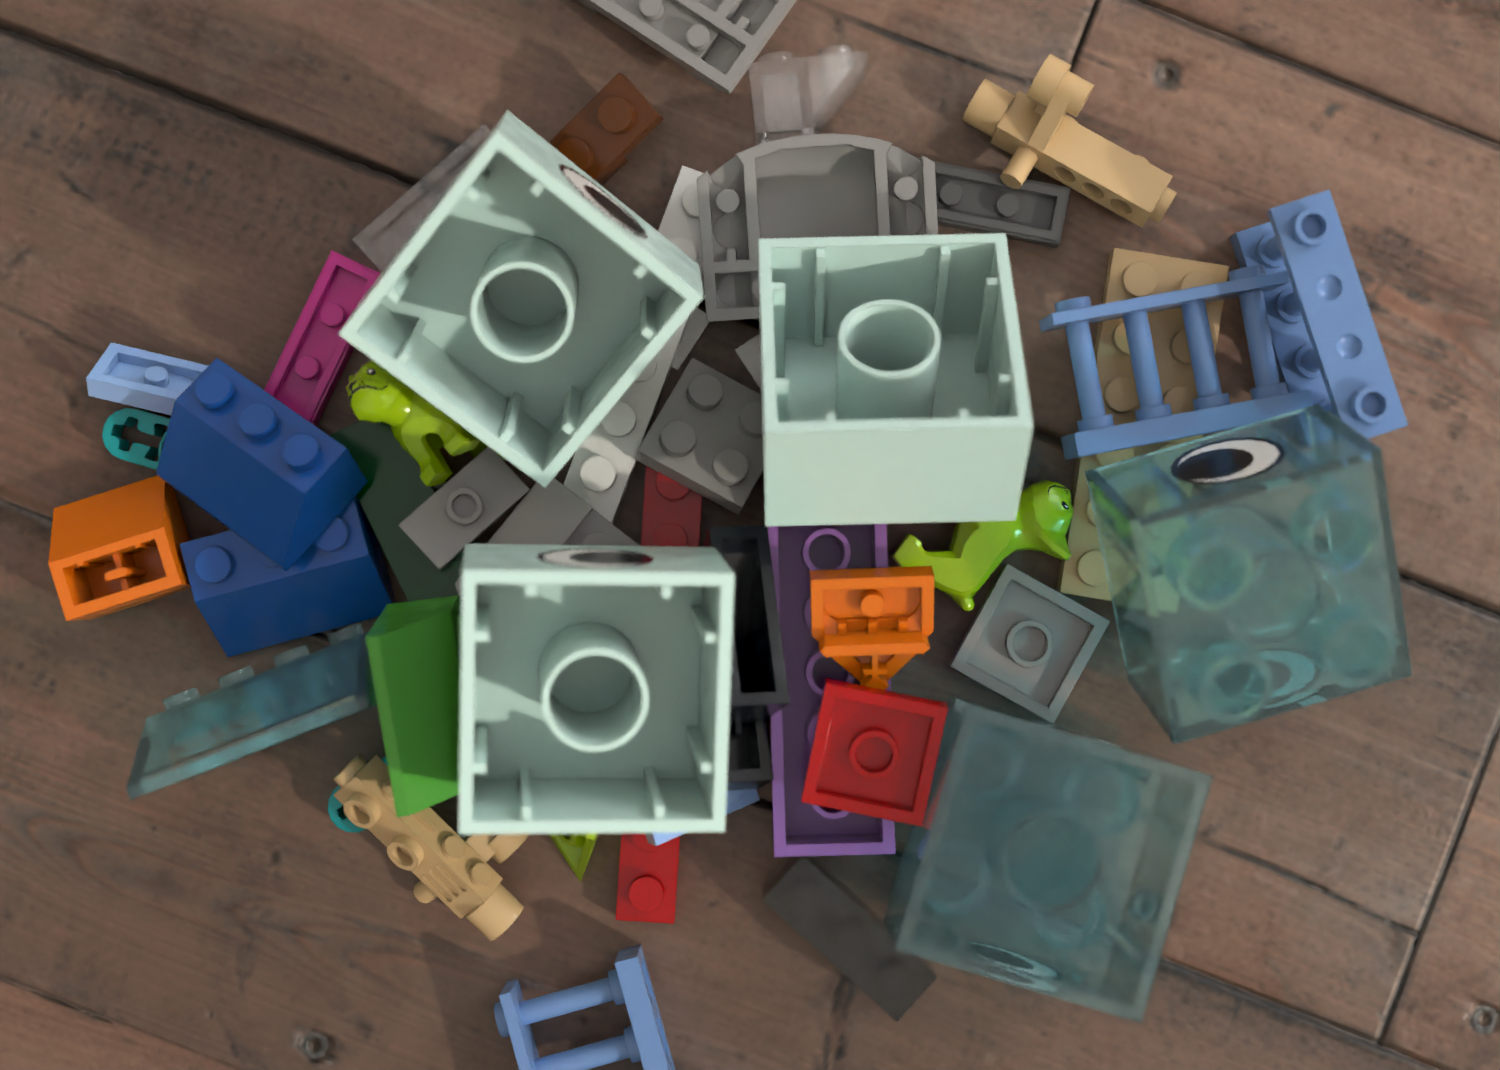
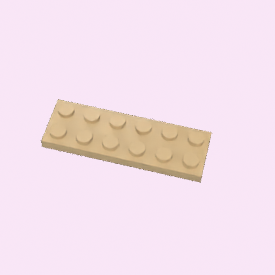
[1056,248,1229,611]

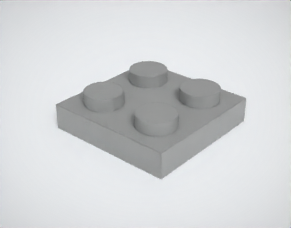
[635,358,763,515]
[948,564,1110,724]

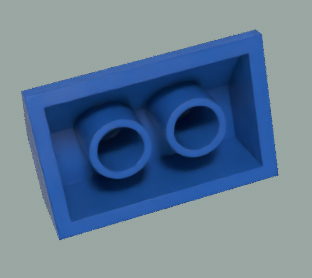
[156,358,368,572]
[180,497,396,657]

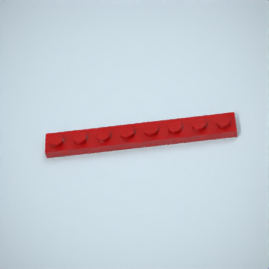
[616,466,703,924]

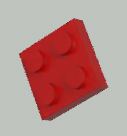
[801,678,948,827]

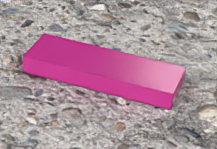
[264,250,381,427]

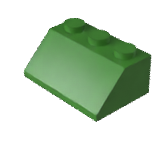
[365,595,461,817]

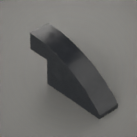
[704,526,790,791]

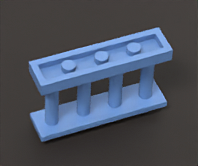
[1230,190,1408,455]
[1039,264,1314,460]
[494,944,676,1070]

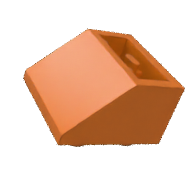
[48,475,191,621]

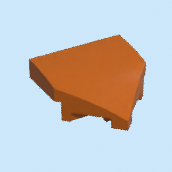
[809,566,934,690]

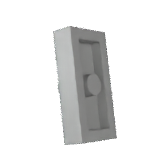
[398,446,530,571]

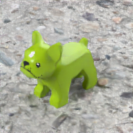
[346,360,507,487]
[891,480,1073,611]

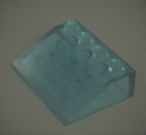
[126,623,377,800]

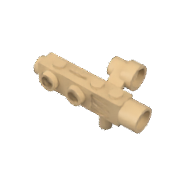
[962,53,1177,228]
[333,753,529,941]

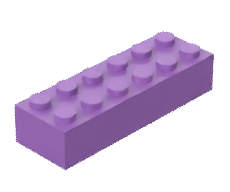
[767,524,895,857]

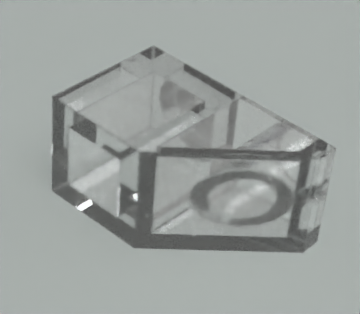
[748,45,867,146]

